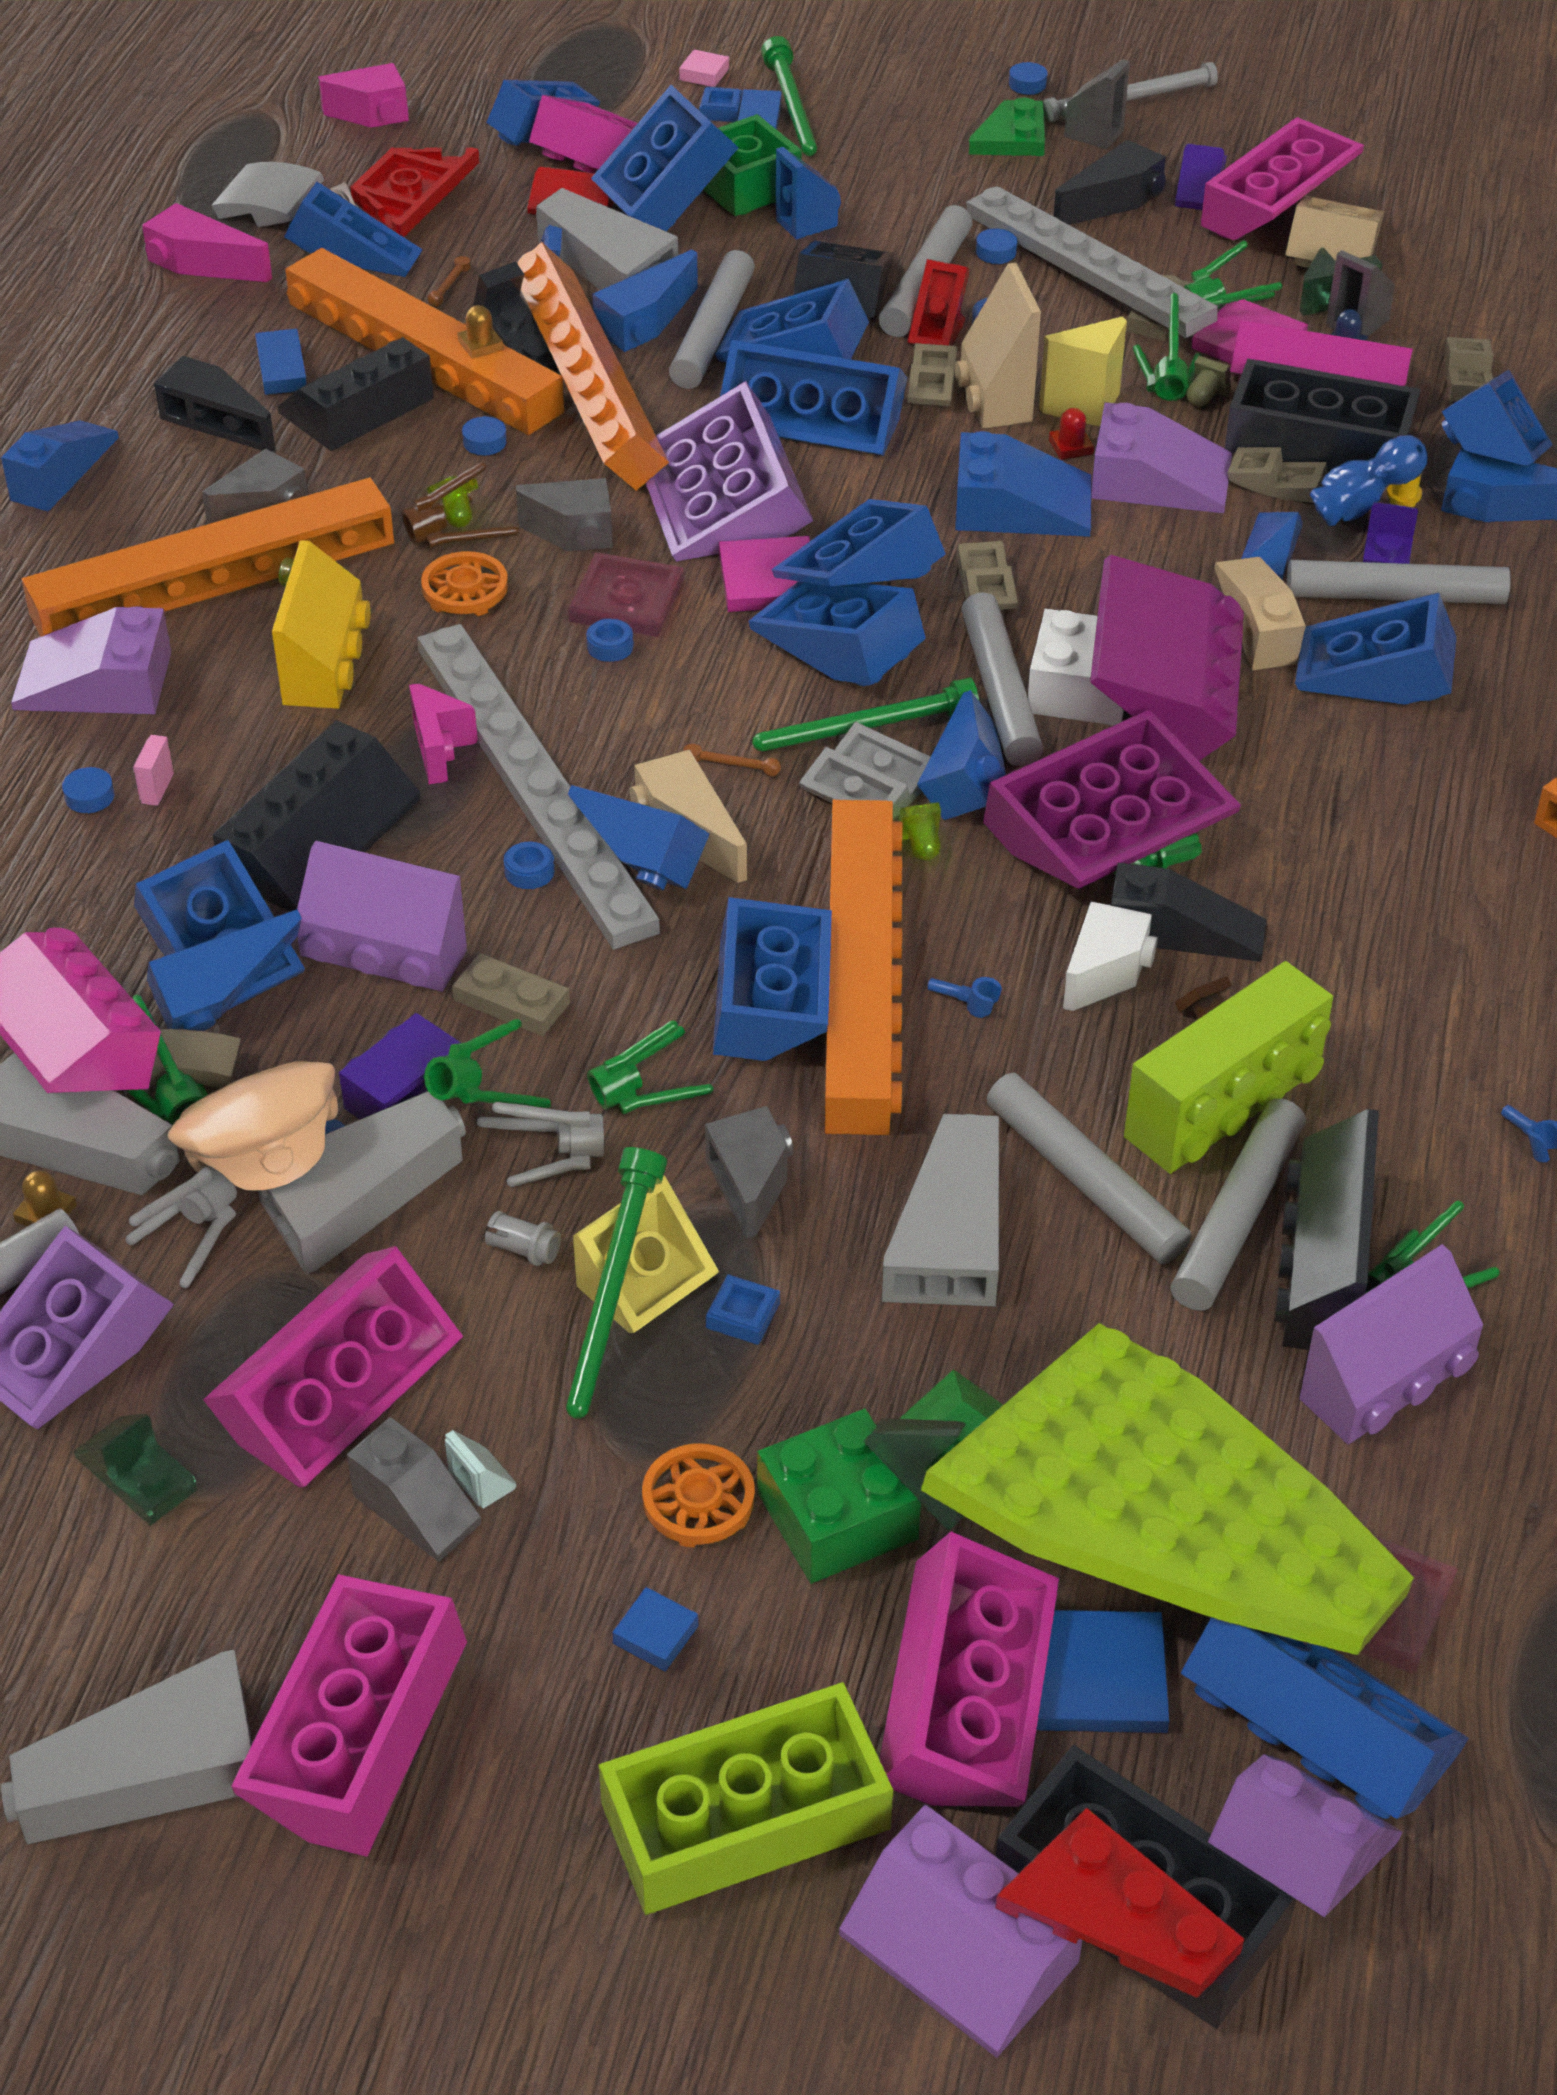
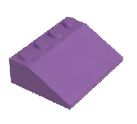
[646,381,813,561]

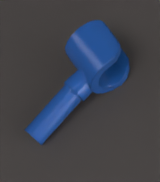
[928,977,1002,1018]
[1501,1105,1557,1162]

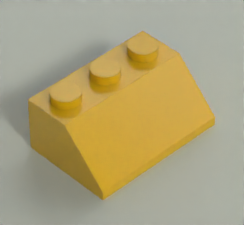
[272,540,371,709]

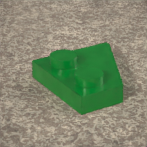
[969,97,1045,156]

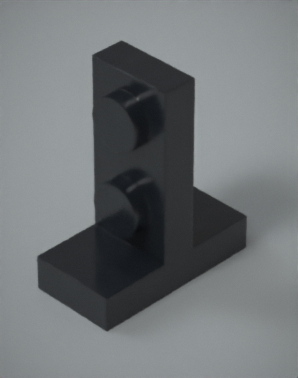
[473,261,559,372]

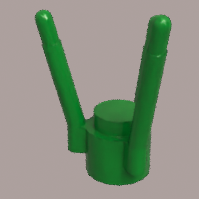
[1184,241,1283,309]
[1133,293,1202,401]
[125,995,208,1125]
[424,1019,552,1108]
[587,1020,714,1115]
[1365,1201,1500,1294]

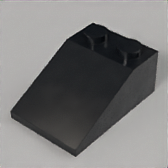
[793,240,894,319]

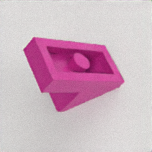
[409,684,478,784]

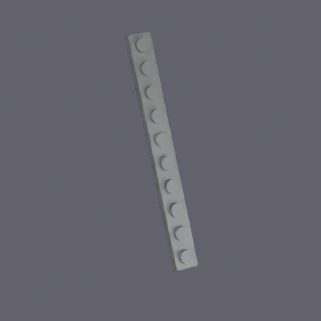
[417,624,660,950]

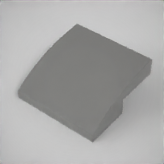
[212,162,324,227]
[799,722,930,819]

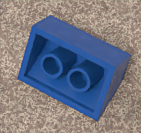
[591,85,739,232]
[1442,369,1553,466]
[713,897,832,1061]

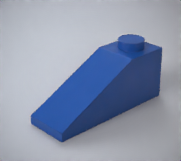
[486,80,601,146]
[284,182,423,277]
[592,249,698,352]
[1,420,119,512]
[1441,447,1557,522]
[917,690,1006,820]
[568,785,709,891]
[147,909,302,1031]

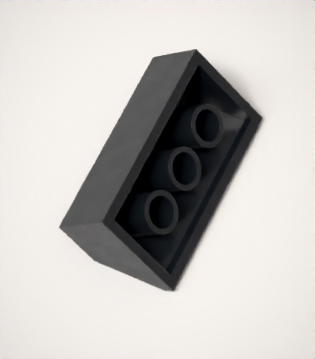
[212,720,420,912]
[1274,1109,1379,1350]

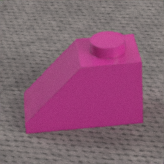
[318,63,409,128]

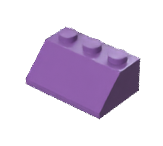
[297,841,467,992]
[1299,1244,1483,1445]
[839,1804,1082,2058]

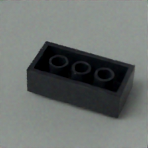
[1224,358,1421,472]
[996,1744,1297,2029]

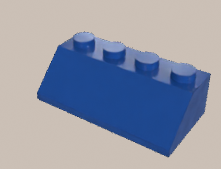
[720,339,907,456]
[1181,1617,1469,1819]

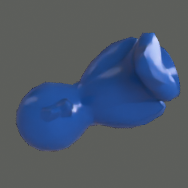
[1310,435,1428,526]

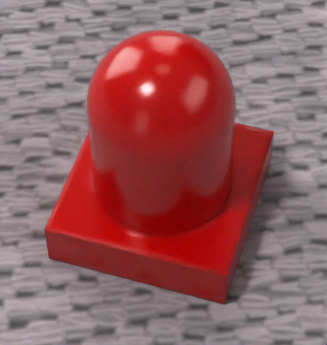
[1049,408,1094,460]

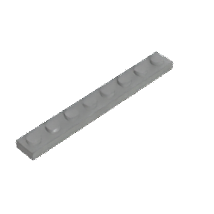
[966,186,1218,338]

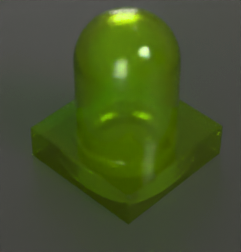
[427,475,479,528]
[898,802,941,861]

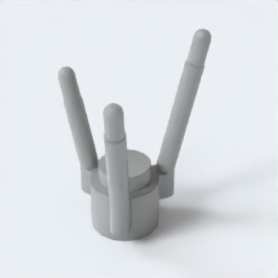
[477,1102,604,1187]
[125,1166,237,1288]

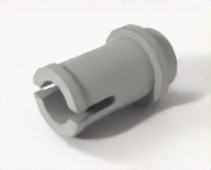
[485,1211,561,1266]

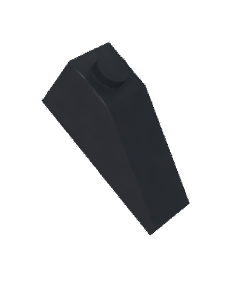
[1053,140,1166,225]
[154,356,275,452]
[1111,862,1266,962]

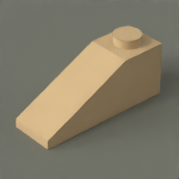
[1214,557,1306,670]
[630,750,747,883]

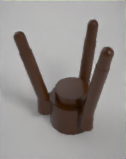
[401,463,519,548]

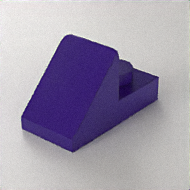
[1175,144,1227,210]
[1363,502,1418,564]

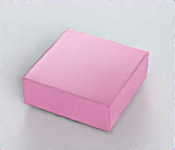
[679,50,729,87]
[133,735,174,806]

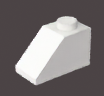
[1063,902,1158,1011]

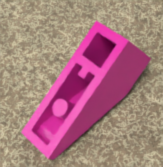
[142,203,272,282]

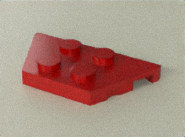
[350,148,479,237]

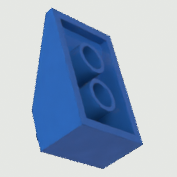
[715,279,869,362]
[955,431,1091,537]
[771,499,946,586]
[748,581,926,686]
[1295,593,1457,705]
[134,840,305,1010]

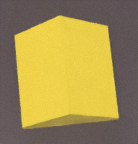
[1039,316,1127,427]
[573,1175,719,1333]

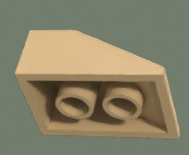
[1285,195,1384,272]
[955,263,1041,428]

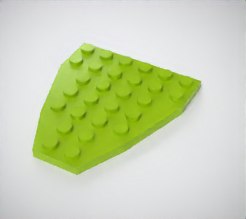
[921,1323,1414,1655]

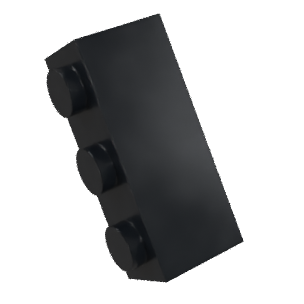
[278,337,434,451]

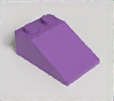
[1091,403,1232,513]
[11,606,171,714]
[0,1226,174,1429]
[1208,1754,1402,1917]

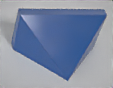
[1241,512,1303,581]

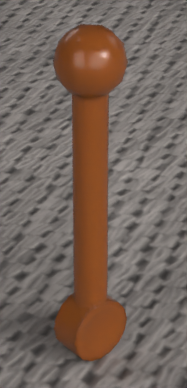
[427,256,471,307]
[683,743,781,777]

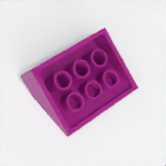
[1090,555,1244,761]
[983,709,1241,889]

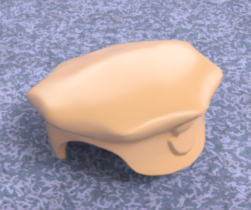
[168,1061,338,1191]

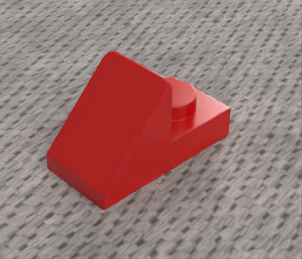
[907,259,970,346]

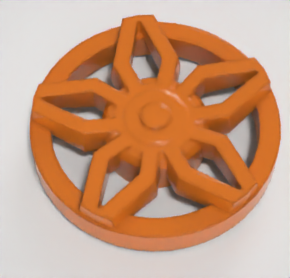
[421,551,508,616]
[642,1443,755,1548]

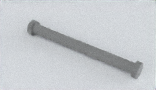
[1043,62,1218,123]

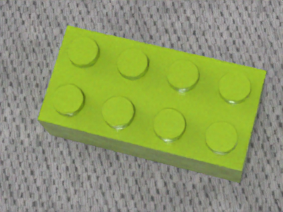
[1124,961,1334,1174]
[599,1682,893,1915]

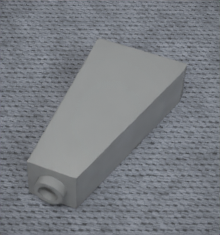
[536,188,678,290]
[0,1053,180,1195]
[258,1091,466,1275]
[882,1114,999,1306]
[1,1650,252,1845]

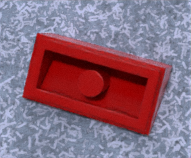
[527,167,615,215]

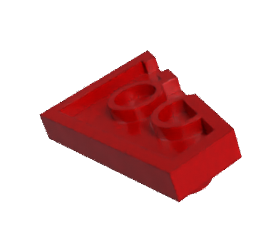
[995,1808,1244,1998]

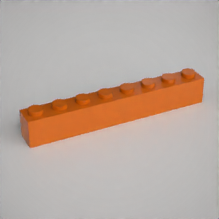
[518,242,669,491]
[285,248,564,436]
[21,477,394,637]
[825,799,902,1135]

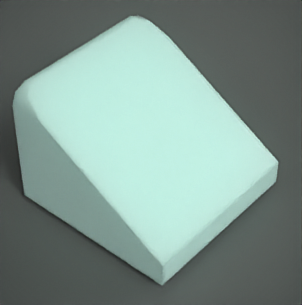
[445,1430,517,1508]

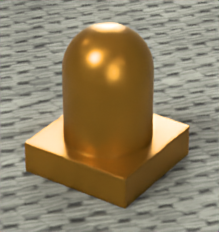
[458,305,504,359]
[13,1170,77,1226]

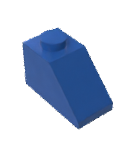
[776,147,841,239]

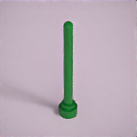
[761,36,817,156]
[752,677,979,752]
[566,1147,668,1419]

